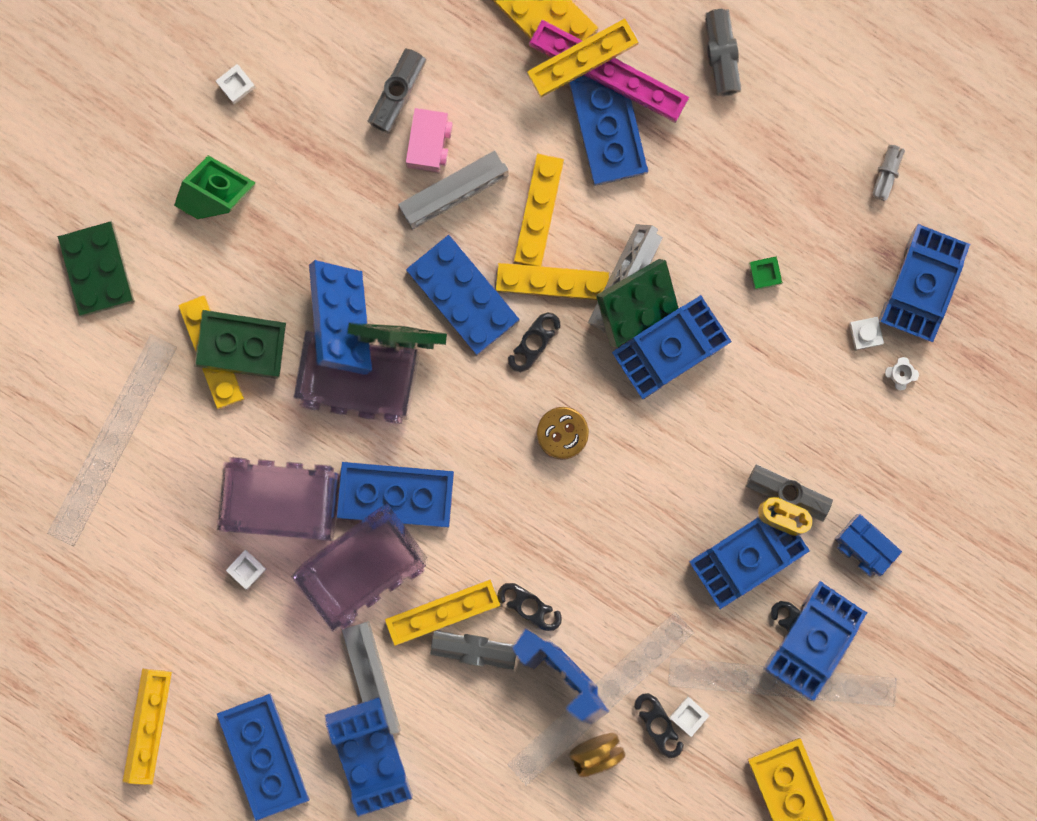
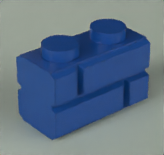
[835,514,903,577]

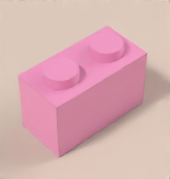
[406,108,453,173]

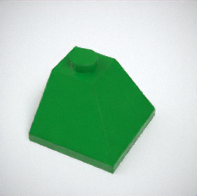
[174,155,256,219]

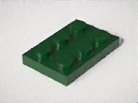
[57,221,135,317]
[596,259,679,347]
[194,310,286,379]
[347,323,447,349]

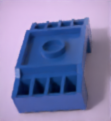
[879,224,970,342]
[612,295,732,399]
[689,506,810,609]
[763,581,868,701]
[513,629,610,724]
[325,697,413,816]

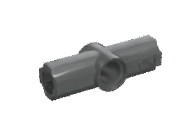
[705,8,741,96]
[367,48,427,133]
[745,464,833,522]
[430,631,516,669]

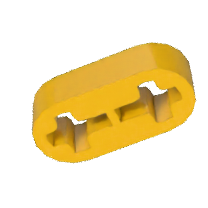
[758,497,812,536]

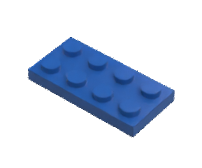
[569,75,649,186]
[406,234,520,355]
[309,260,372,375]
[337,462,454,528]
[217,693,310,821]

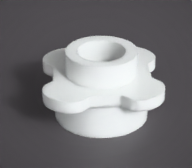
[885,357,919,391]

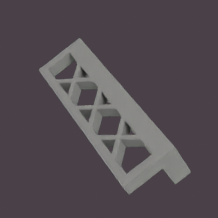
[398,150,509,230]
[588,224,663,334]
[342,621,401,734]

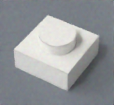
[216,64,256,104]
[849,317,884,350]
[226,550,266,590]
[669,696,710,737]

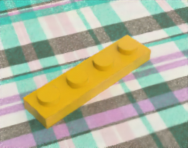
[527,18,639,98]
[514,153,564,266]
[496,263,609,300]
[178,295,245,409]
[385,579,500,646]
[123,668,172,785]

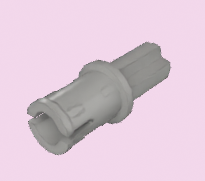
[872,145,905,201]

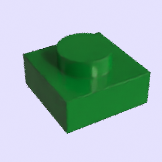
[748,256,783,290]

